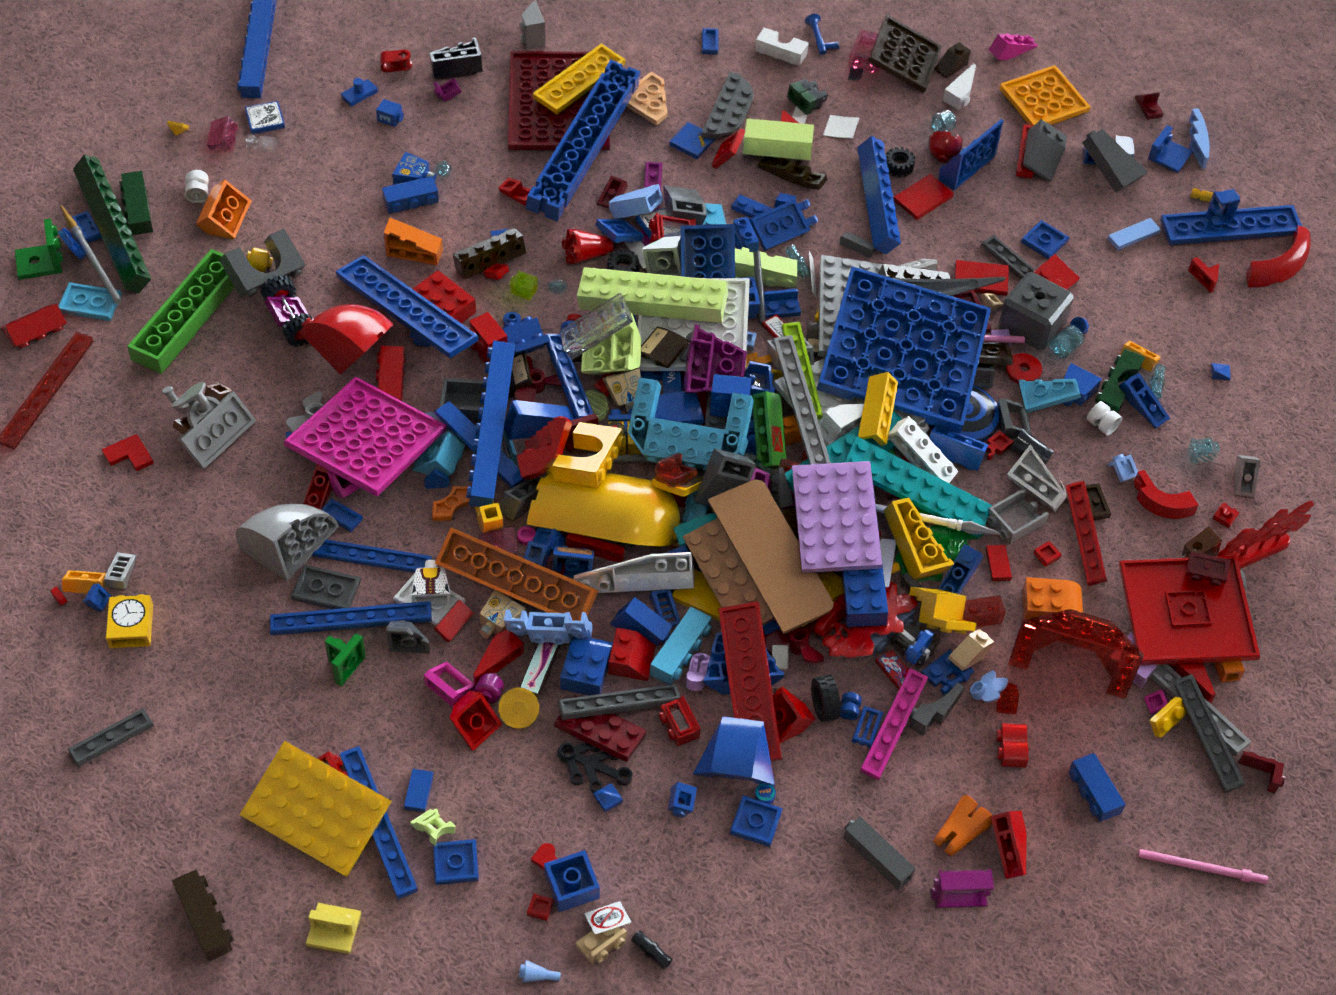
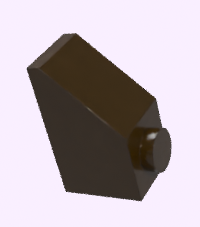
[934,42,971,78]

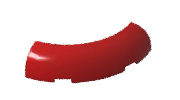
[1246,225,1311,287]

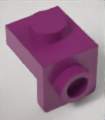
[433,78,462,102]

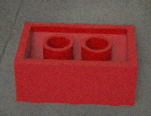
[1,303,67,348]

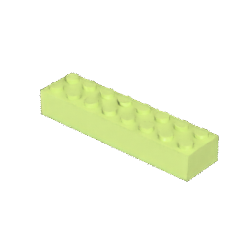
[577,267,728,323]

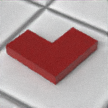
[102,434,154,472]

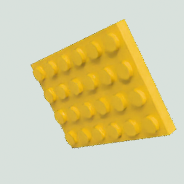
[239,740,392,877]

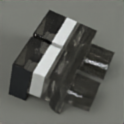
[890,621,940,669]

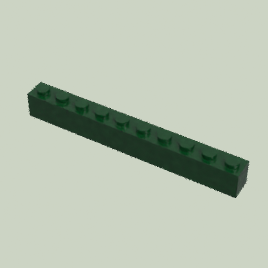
[73,154,151,293]

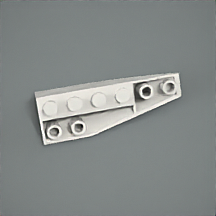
[574,552,695,593]

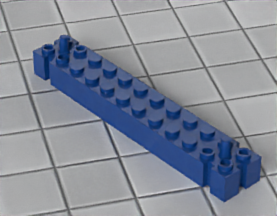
[526,59,641,222]

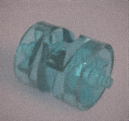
[1050,325,1084,359]

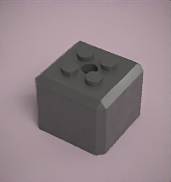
[998,272,1074,350]

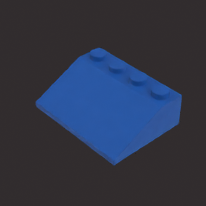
[938,119,1004,191]
[681,224,735,278]

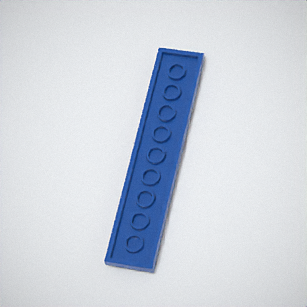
[336,255,479,358]

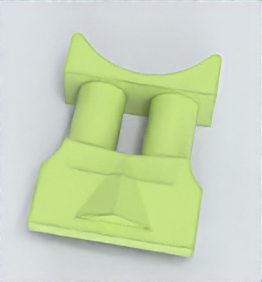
[410,809,455,846]

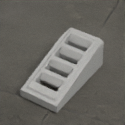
[104,552,137,590]

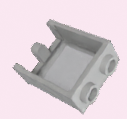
[987,488,1049,545]

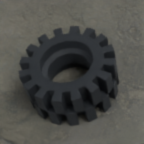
[886,147,916,178]
[607,249,639,272]

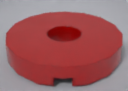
[1005,353,1043,384]

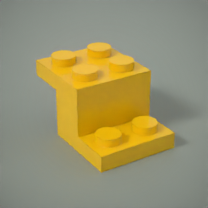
[909,587,976,634]

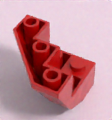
[517,416,572,480]

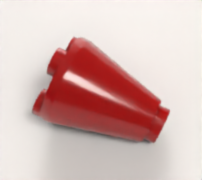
[562,229,613,264]

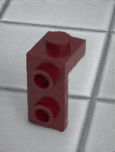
[1238,751,1286,793]

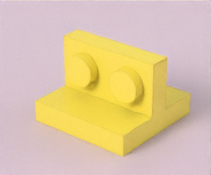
[306,903,361,954]

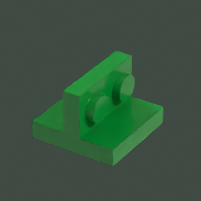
[325,633,366,687]

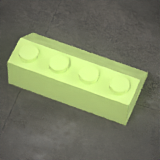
[743,118,814,160]

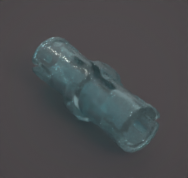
[785,245,811,278]
[1150,364,1166,399]

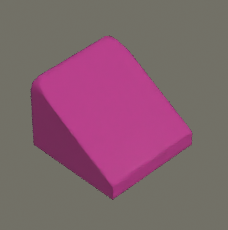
[1144,689,1169,715]

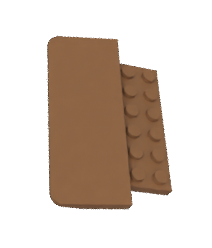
[683,480,833,634]

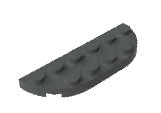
[701,72,754,139]

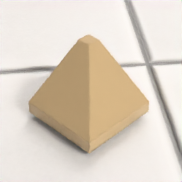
[981,293,1003,313]

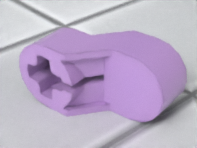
[686,653,710,691]

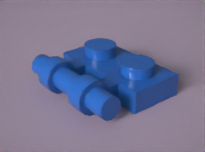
[921,649,974,695]

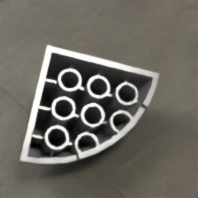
[235,504,339,581]

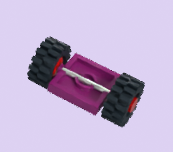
[261,274,313,347]

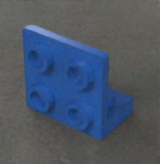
[1148,125,1193,172]

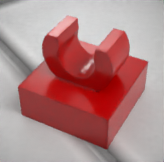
[1212,503,1240,528]

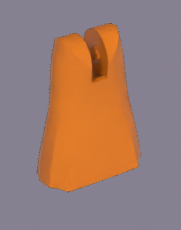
[933,795,993,856]

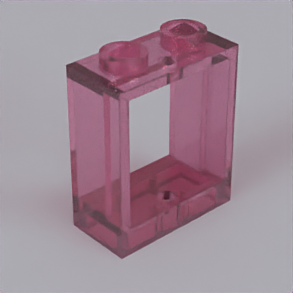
[848,29,881,74]

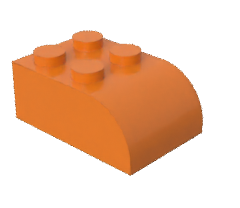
[1022,577,1084,627]

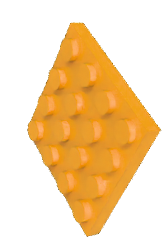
[999,65,1091,126]

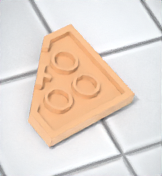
[626,72,667,126]

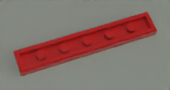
[1065,480,1107,586]

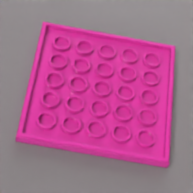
[284,377,447,497]

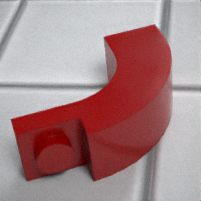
[1134,470,1199,519]

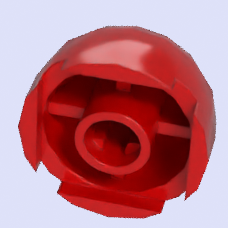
[928,131,963,162]

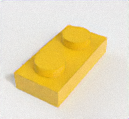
[1149,696,1187,738]

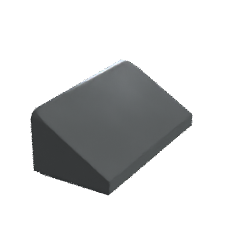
[840,232,877,258]

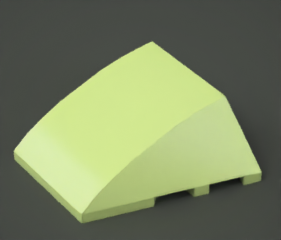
[581,312,641,374]

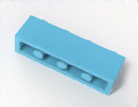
[650,607,713,685]

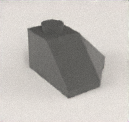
[387,620,430,654]

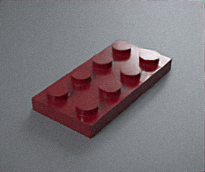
[554,695,647,762]

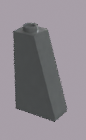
[1082,129,1148,193]

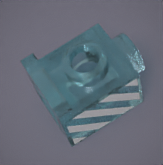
[1187,437,1220,464]

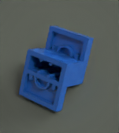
[502,316,550,356]

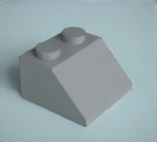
[519,1,545,50]
[642,236,681,276]

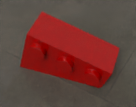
[376,346,406,401]

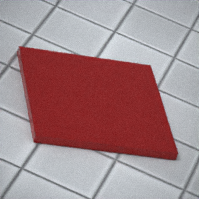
[1118,555,1261,665]

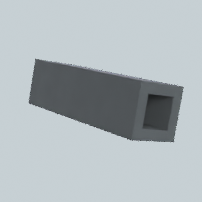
[843,816,916,890]

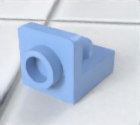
[1108,454,1138,483]

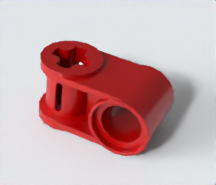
[380,49,412,73]

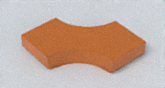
[432,486,469,521]

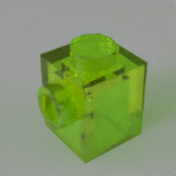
[509,270,538,301]

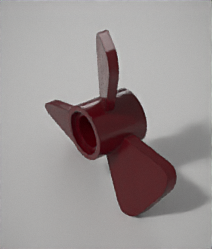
[515,356,562,402]
[766,618,824,663]

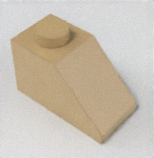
[948,629,994,671]

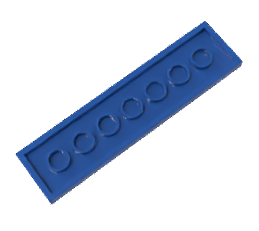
[1160,205,1302,245]

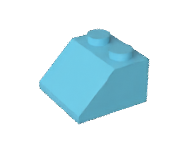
[412,431,465,476]

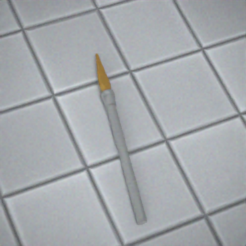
[60,206,122,304]

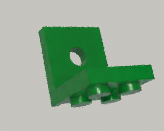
[15,218,64,280]

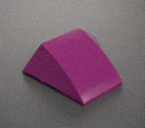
[683,324,747,393]

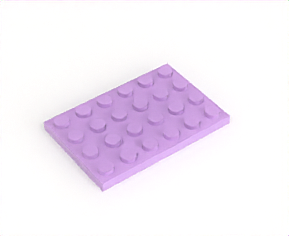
[792,461,882,573]

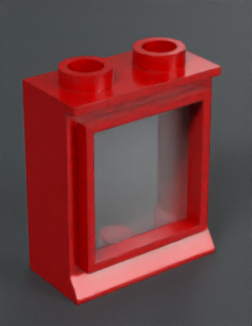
[649,212,696,243]

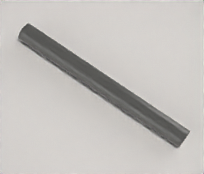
[753,251,766,323]

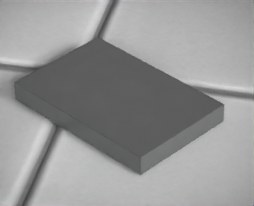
[291,564,361,609]

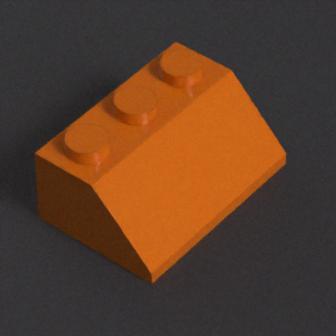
[195,179,252,239]

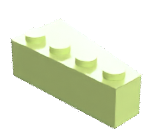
[735,247,797,288]

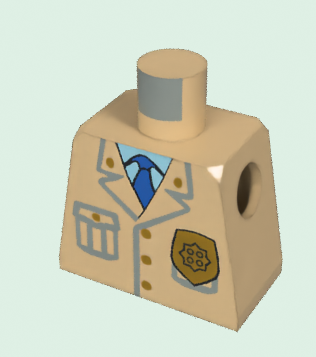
[602,368,641,414]
[479,590,526,639]

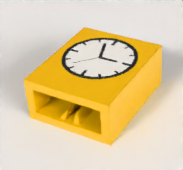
[106,594,153,648]

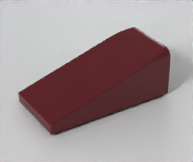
[596,175,628,209]

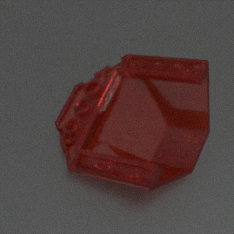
[1008,609,1144,699]

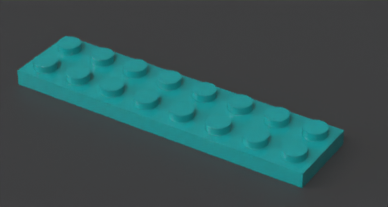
[844,436,992,538]

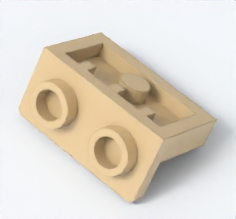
[576,927,627,965]

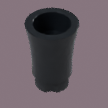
[1010,428,1054,465]

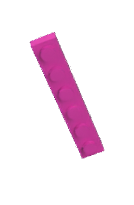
[860,668,928,781]

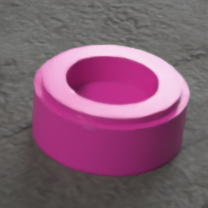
[517,526,536,546]

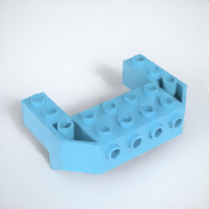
[628,378,754,471]

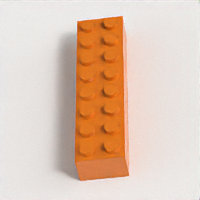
[435,527,599,621]

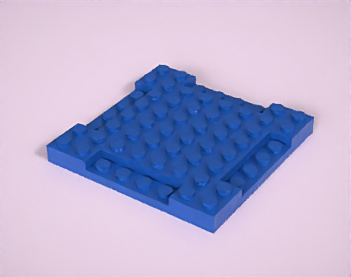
[816,266,991,433]

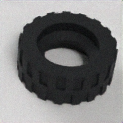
[811,675,841,722]

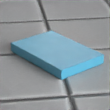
[58,282,122,321]

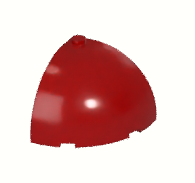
[299,304,394,374]

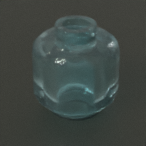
[931,110,956,132]

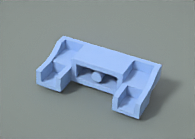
[504,609,593,644]

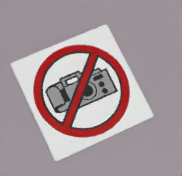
[584,901,631,934]

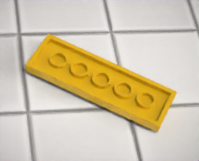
[533,44,625,114]

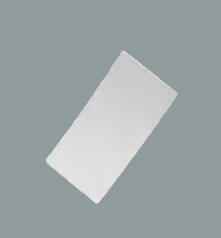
[792,106,859,138]

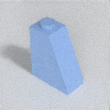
[609,184,664,219]

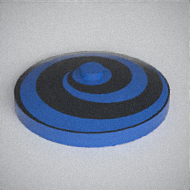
[928,385,1000,442]

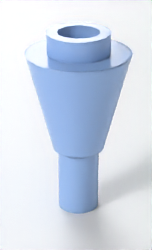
[519,960,561,983]

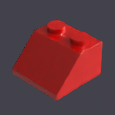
[608,628,656,681]

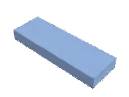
[1108,218,1161,251]

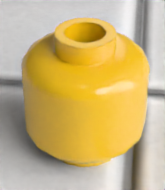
[247,248,273,273]

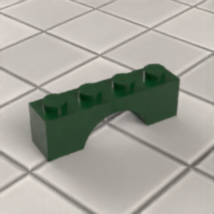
[1095,349,1145,413]

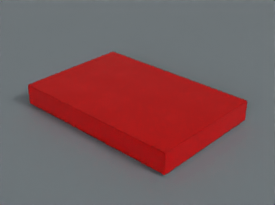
[893,174,954,220]
[955,260,1009,296]

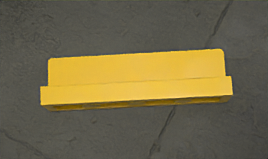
[858,372,898,446]

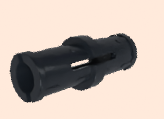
[631,930,673,970]

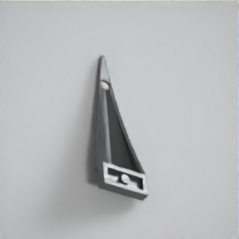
[893,277,1005,296]

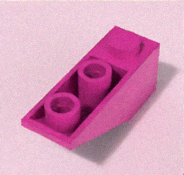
[988,33,1038,60]

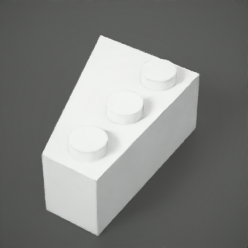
[1007,444,1067,512]

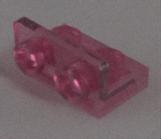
[207,116,238,151]

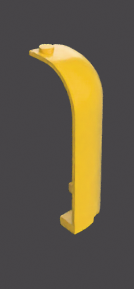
[527,466,680,546]

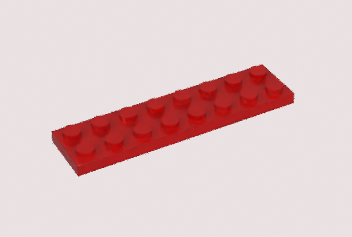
[718,601,783,762]

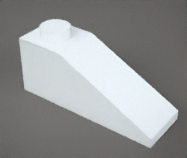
[943,64,976,110]
[821,404,864,439]

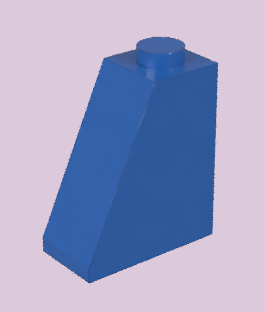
[610,597,672,646]

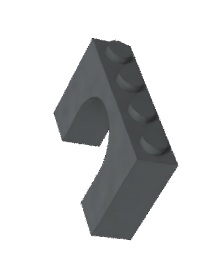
[219,229,306,298]

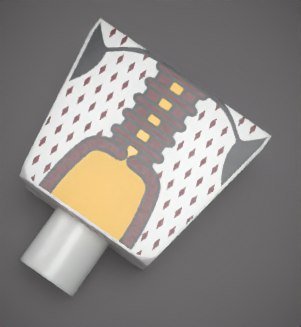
[411,560,451,605]

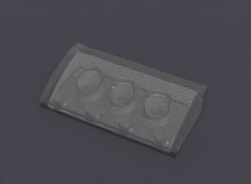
[560,292,633,359]

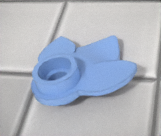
[970,670,1008,702]

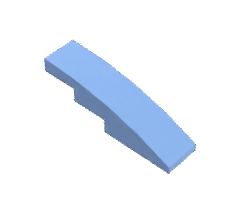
[1189,108,1210,169]

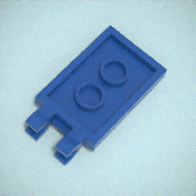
[749,199,819,251]

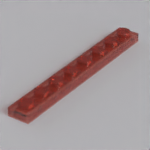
[0,331,94,450]

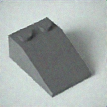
[1023,119,1067,182]

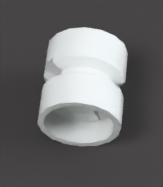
[185,170,209,203]
[1086,401,1122,436]

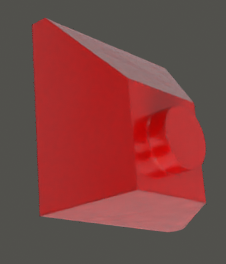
[773,687,816,743]
[449,691,503,751]

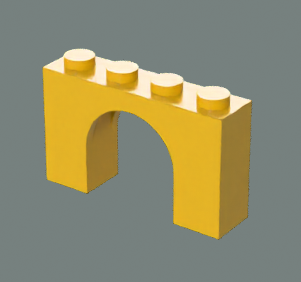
[552,422,625,488]

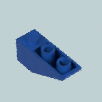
[938,544,983,594]

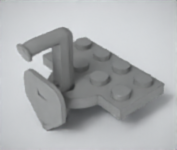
[162,382,257,469]

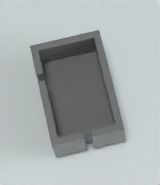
[439,378,486,424]

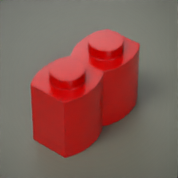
[996,723,1029,768]

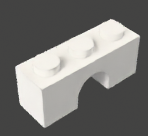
[755,28,809,66]

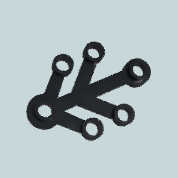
[557,742,633,793]

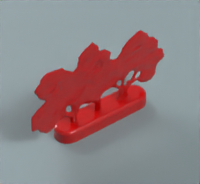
[1217,501,1315,569]
[814,581,918,658]

